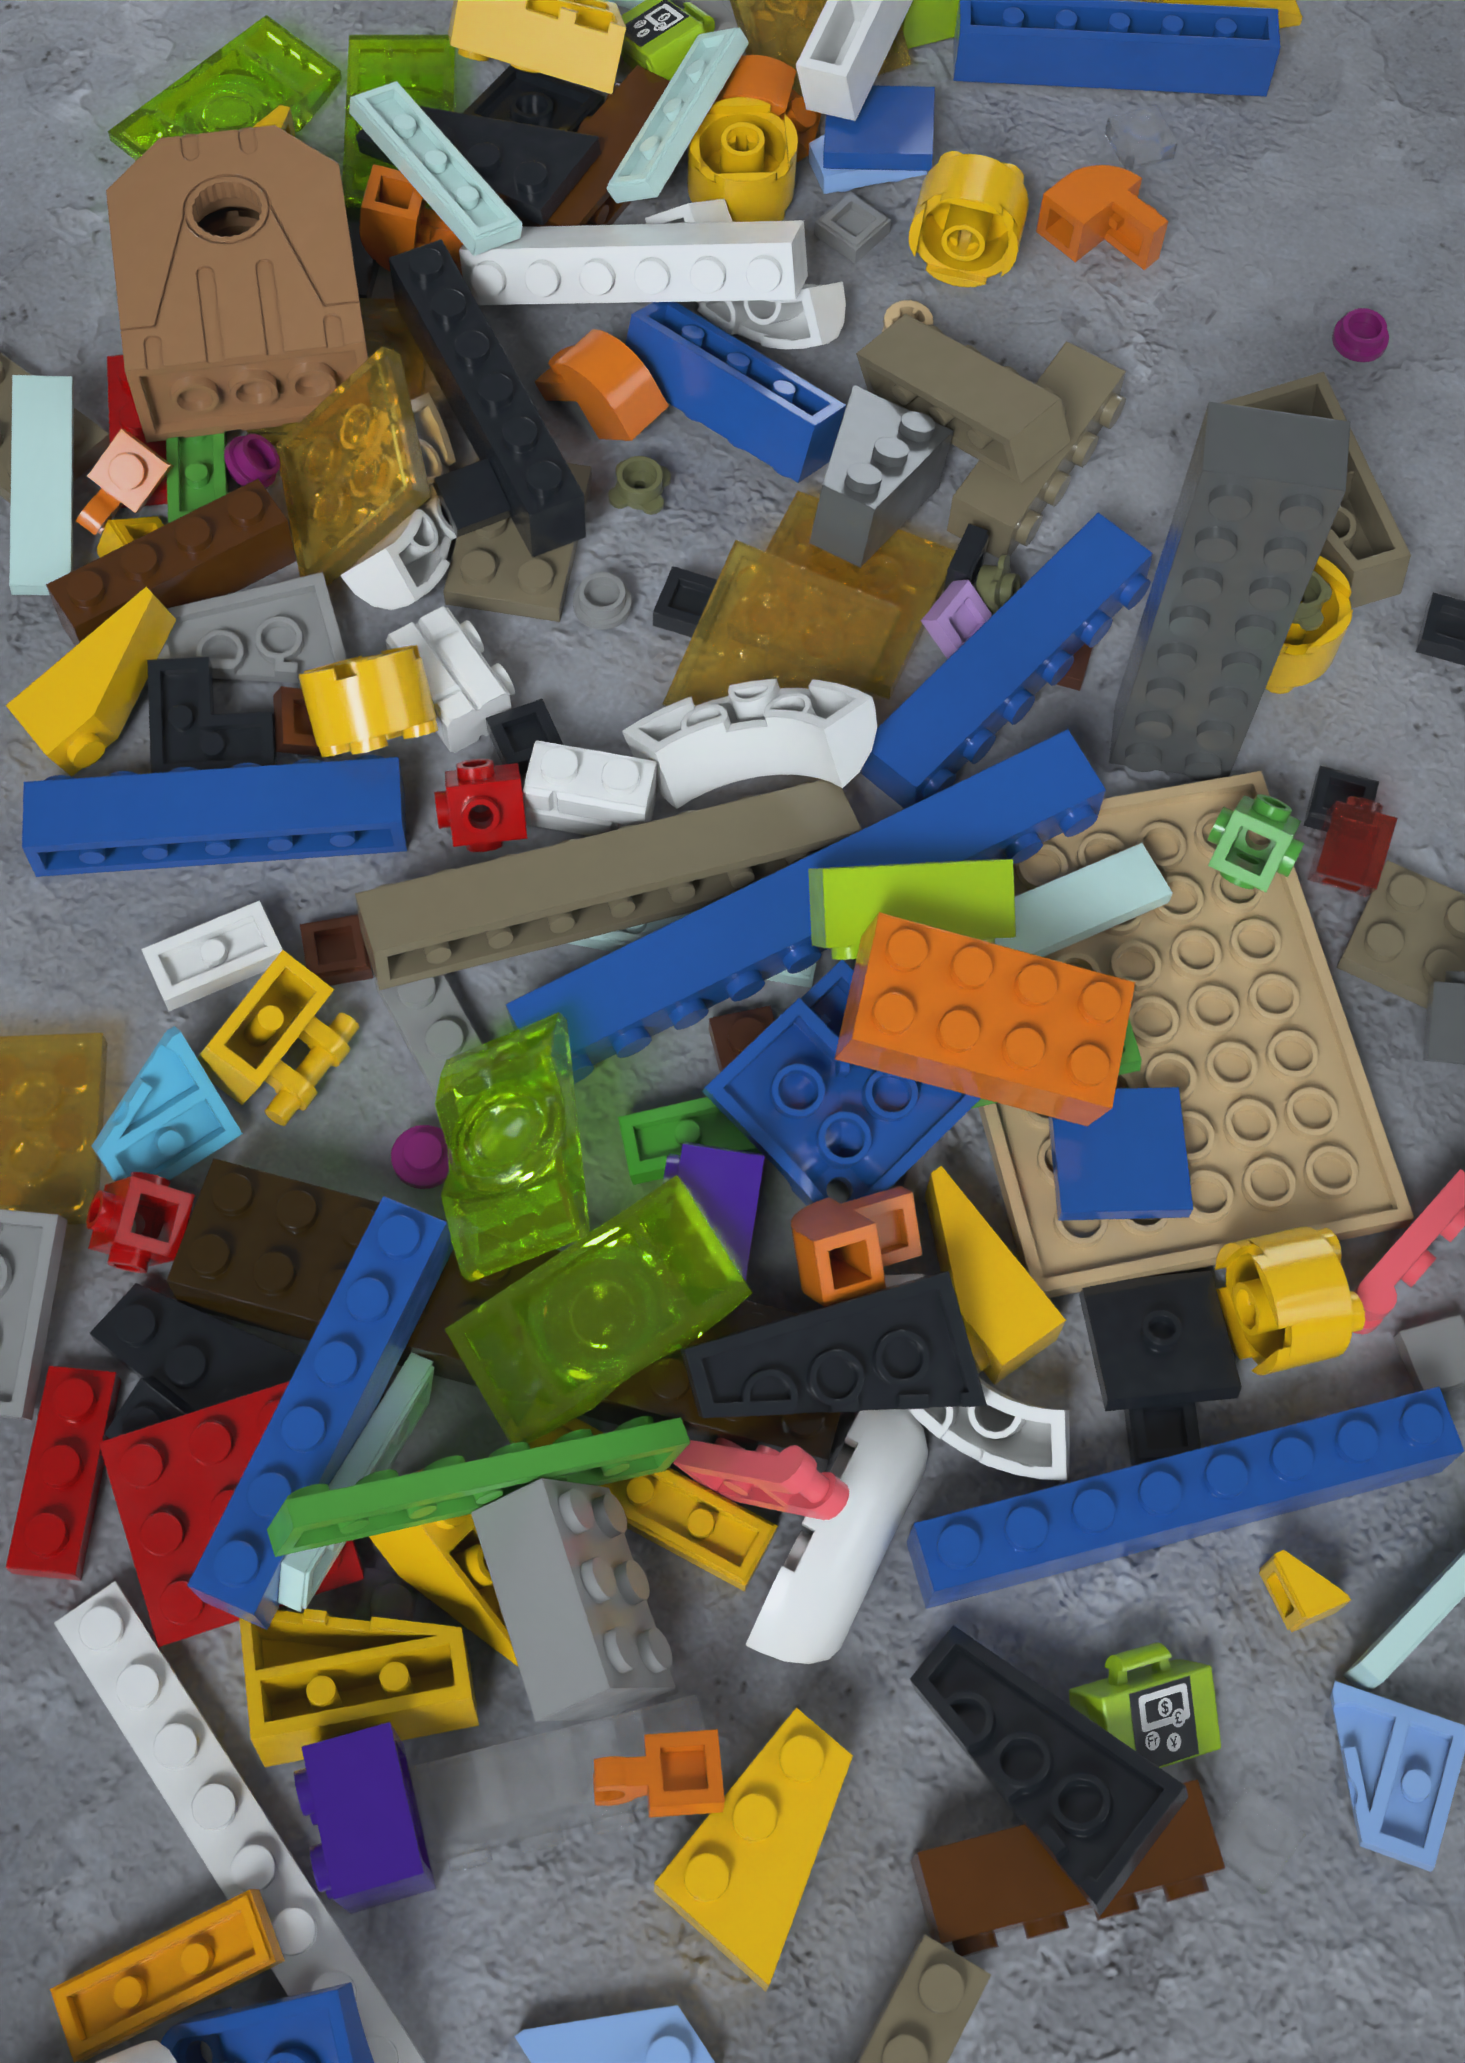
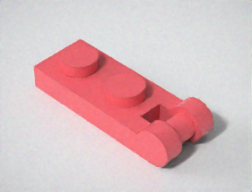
[1353,1169,1465,1335]
[673,1438,849,1520]

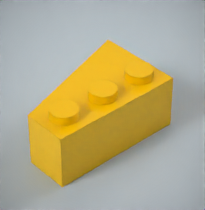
[448,0,626,94]
[239,1609,479,1767]
[654,1707,853,1992]

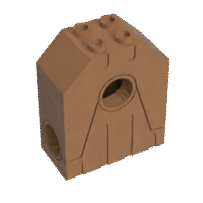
[106,125,377,443]

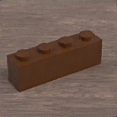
[518,65,670,227]
[46,479,297,646]
[910,1779,1225,1957]

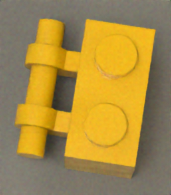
[197,950,359,1126]

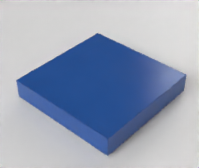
[823,85,935,171]
[1048,1087,1193,1221]

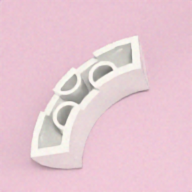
[645,198,846,350]
[340,392,457,610]
[622,679,877,809]
[884,1274,1070,1481]
[746,1409,929,1664]

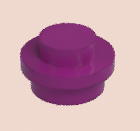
[1332,308,1389,362]
[224,434,280,489]
[391,1125,457,1189]

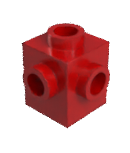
[434,759,528,852]
[86,1172,195,1273]

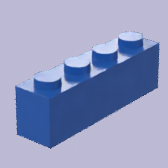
[625,302,846,483]

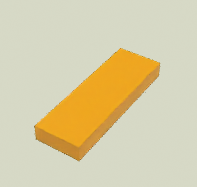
[50,1889,285,2063]

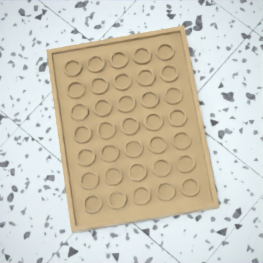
[978,771,1414,1298]

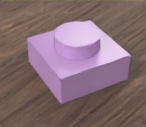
[921,580,992,659]

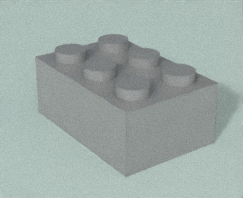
[471,1478,676,1722]

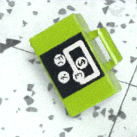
[621,0,715,81]
[1068,1642,1221,1768]

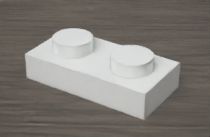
[141,900,283,1011]

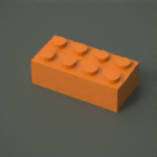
[834,912,1135,1126]

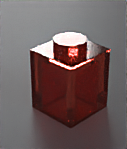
[1307,796,1398,897]

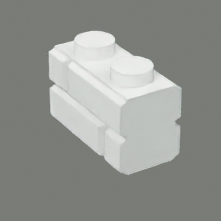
[385,606,515,753]
[523,740,657,836]

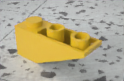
[369,1468,518,1667]

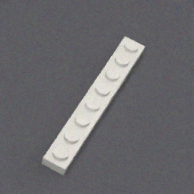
[54,1581,426,2063]

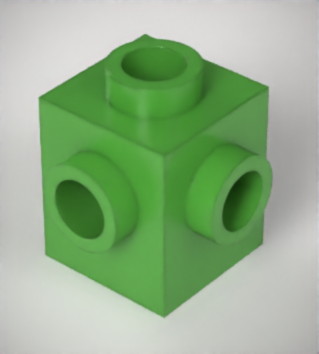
[1207,794,1305,892]

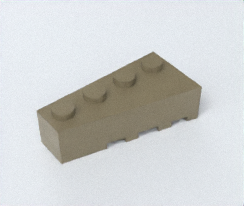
[1221,372,1411,609]

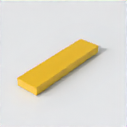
[511,1398,778,1592]

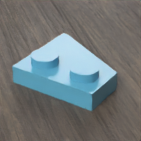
[91,1026,243,1182]

